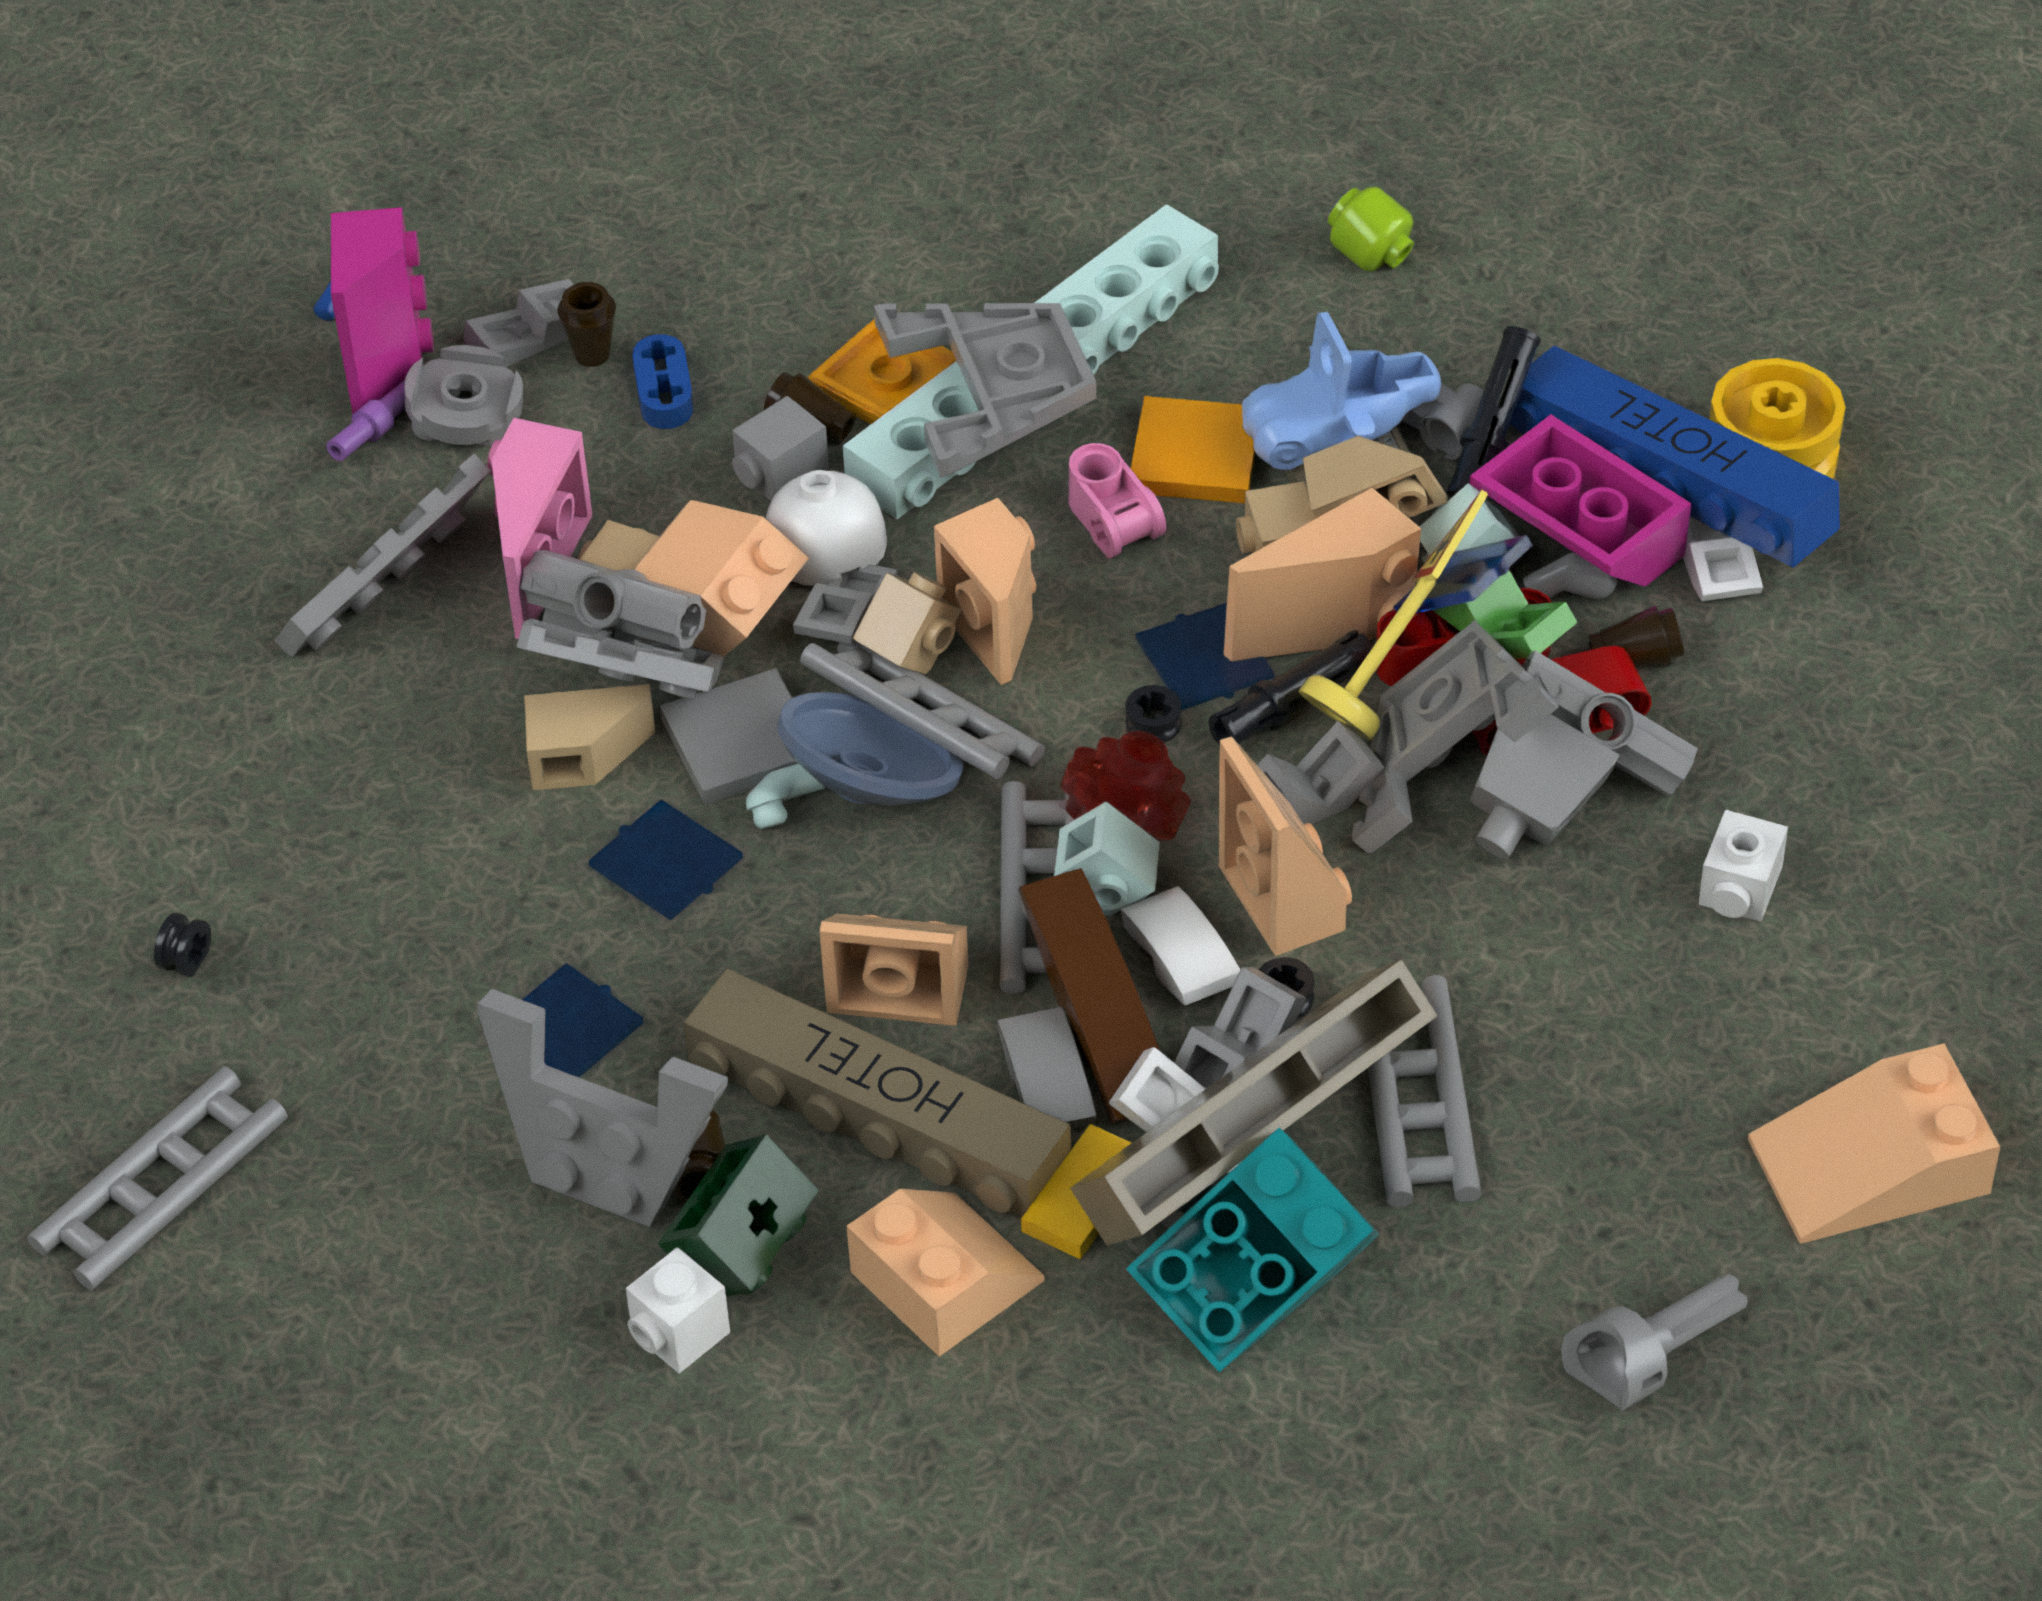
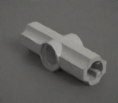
[520,550,707,649]
[1521,650,1698,797]

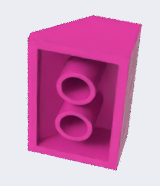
[331,207,434,414]
[1470,414,1691,587]

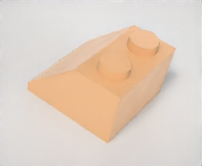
[934,498,1036,685]
[634,500,809,656]
[819,913,969,1026]
[847,1189,1044,1357]

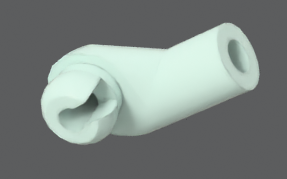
[746,764,825,829]

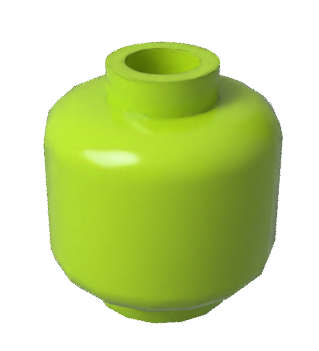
[1327,186,1414,272]

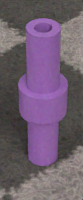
[327,381,405,461]

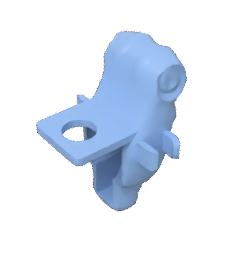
[1242,312,1441,470]

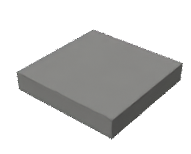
[660,668,798,805]

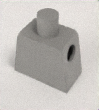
[1470,714,1620,859]

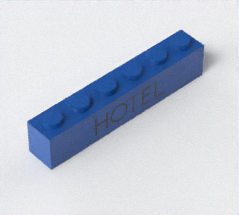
[1510,345,1840,568]

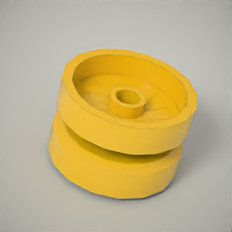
[1709,358,1846,479]

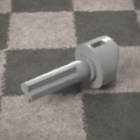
[1561,1274,1748,1412]

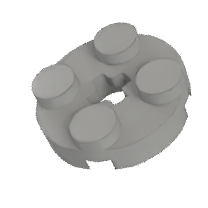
[405,345,523,447]

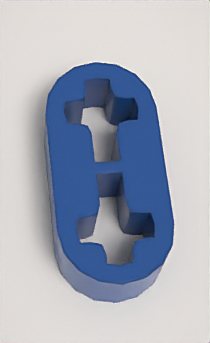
[632,334,693,429]

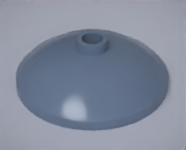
[777,692,963,806]

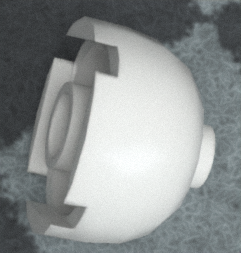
[765,470,887,586]

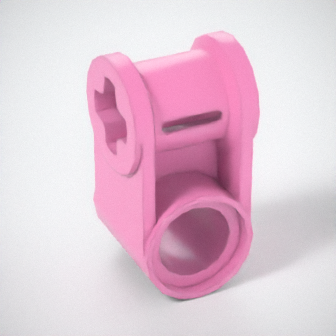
[1068,443,1166,559]

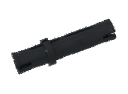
[1446,326,1541,498]
[1208,630,1373,746]

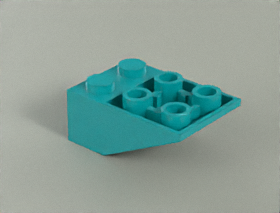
[1126,1127,1380,1373]

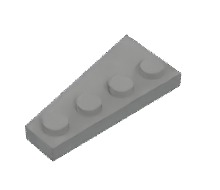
[275,453,491,657]

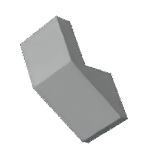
[1257,720,1385,824]
[1174,967,1307,1088]

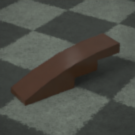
[1018,868,1160,1125]

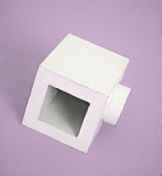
[1699,810,1788,922]
[626,1247,730,1374]

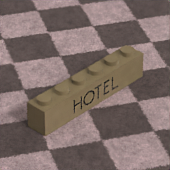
[1070,959,1437,1246]
[683,969,1071,1216]

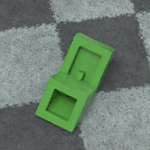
[1427,563,1578,659]

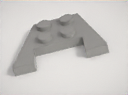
[874,303,1097,477]
[517,608,725,698]
[1352,620,1558,853]
[477,989,728,1227]

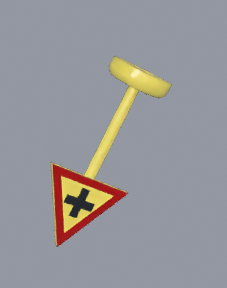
[1299,490,1488,741]

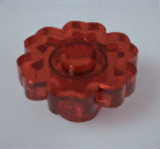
[1060,731,1191,840]

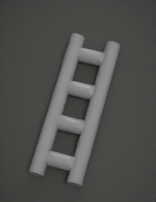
[800,642,1045,779]
[1000,780,1090,993]
[1367,975,1482,1207]
[27,1066,288,1291]

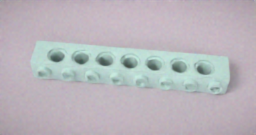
[843,204,1219,519]

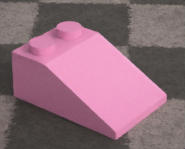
[487,418,593,639]

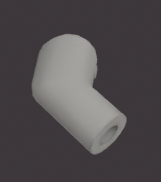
[1523,552,1617,599]

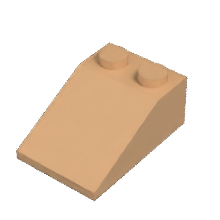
[1224,488,1421,662]
[1219,736,1352,956]
[1748,1043,2000,1244]

